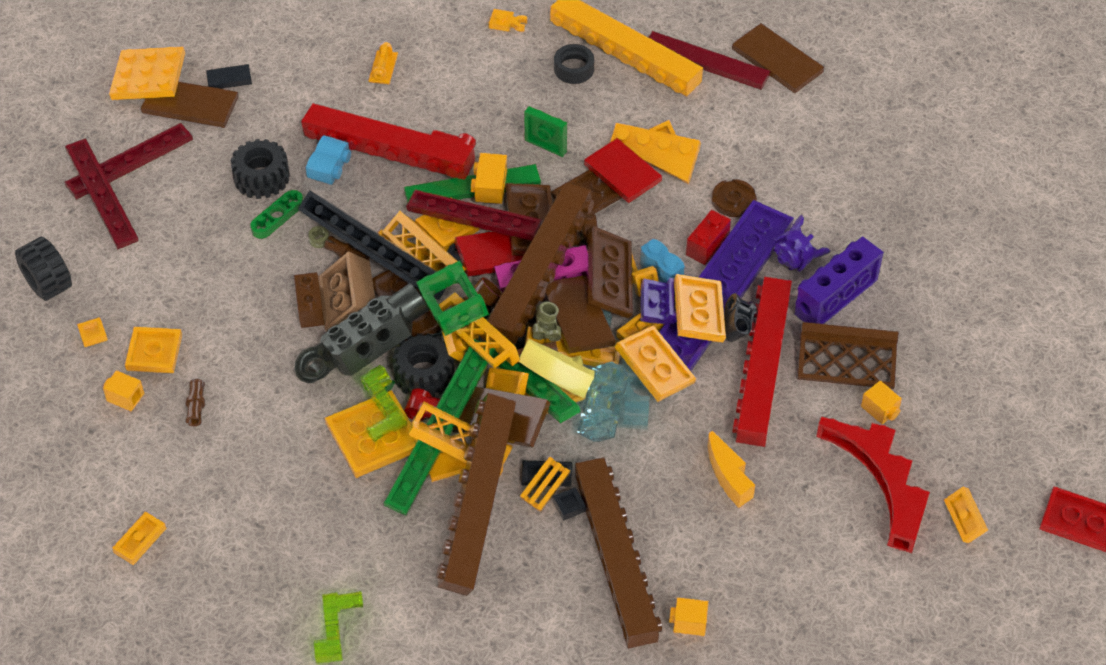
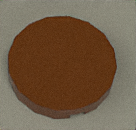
[712,179,757,217]

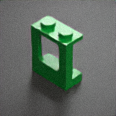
[416,261,488,336]

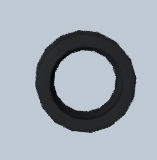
[554,44,594,84]

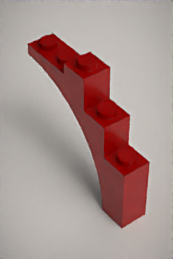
[816,416,930,553]

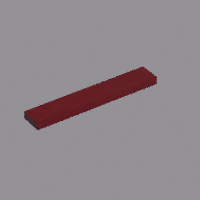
[648,31,770,90]
[64,123,193,200]
[65,138,139,250]
[406,190,543,241]

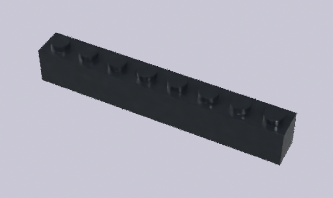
[298,190,446,300]

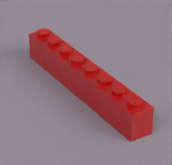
[301,103,476,180]
[732,276,792,447]

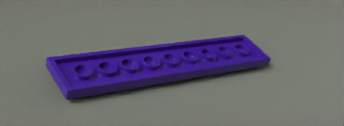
[659,200,794,371]

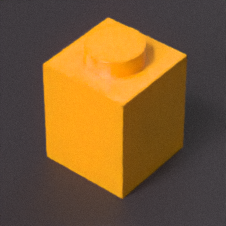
[103,370,145,412]
[861,380,902,424]
[669,597,709,636]

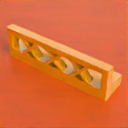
[382,211,466,271]
[439,292,520,369]
[409,402,512,477]

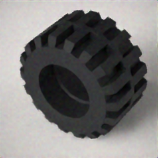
[231,139,290,199]
[15,236,72,301]
[393,333,454,397]

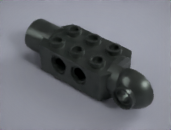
[294,283,429,384]

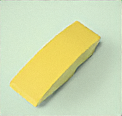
[519,339,595,398]

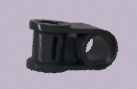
[724,293,756,342]

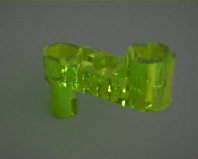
[359,365,407,442]
[314,591,363,664]

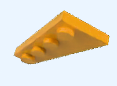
[610,123,701,184]

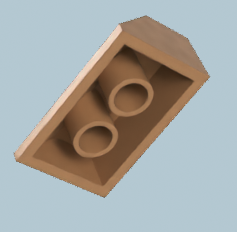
[318,251,375,332]

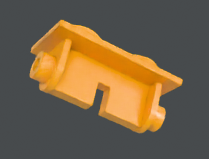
[368,42,398,85]

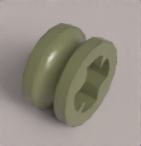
[308,226,330,248]

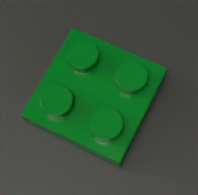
[524,106,567,157]

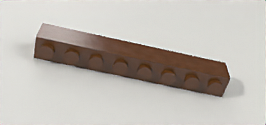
[487,182,594,346]
[436,393,516,596]
[575,457,662,649]

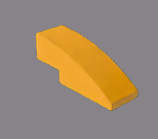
[707,431,755,508]

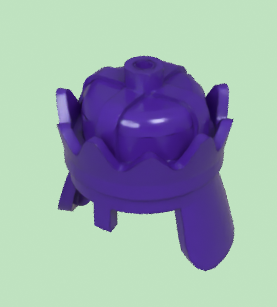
[773,215,831,272]

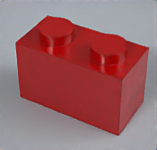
[686,209,731,265]

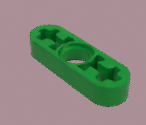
[250,190,303,239]

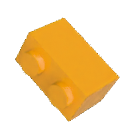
[471,153,507,204]

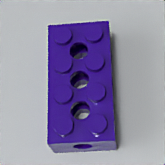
[794,236,884,324]

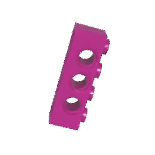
[495,245,588,293]

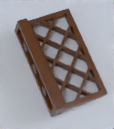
[797,322,899,389]

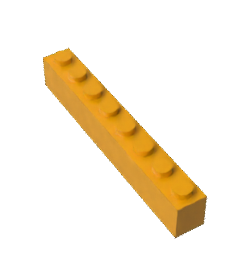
[550,0,703,97]

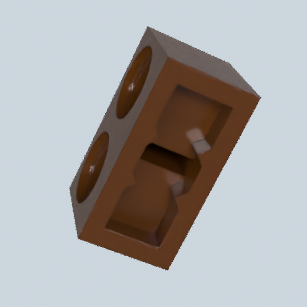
[294,272,324,328]

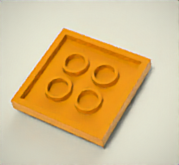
[109,47,185,100]
[325,390,418,478]

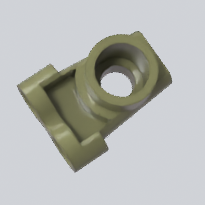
[532,302,561,341]

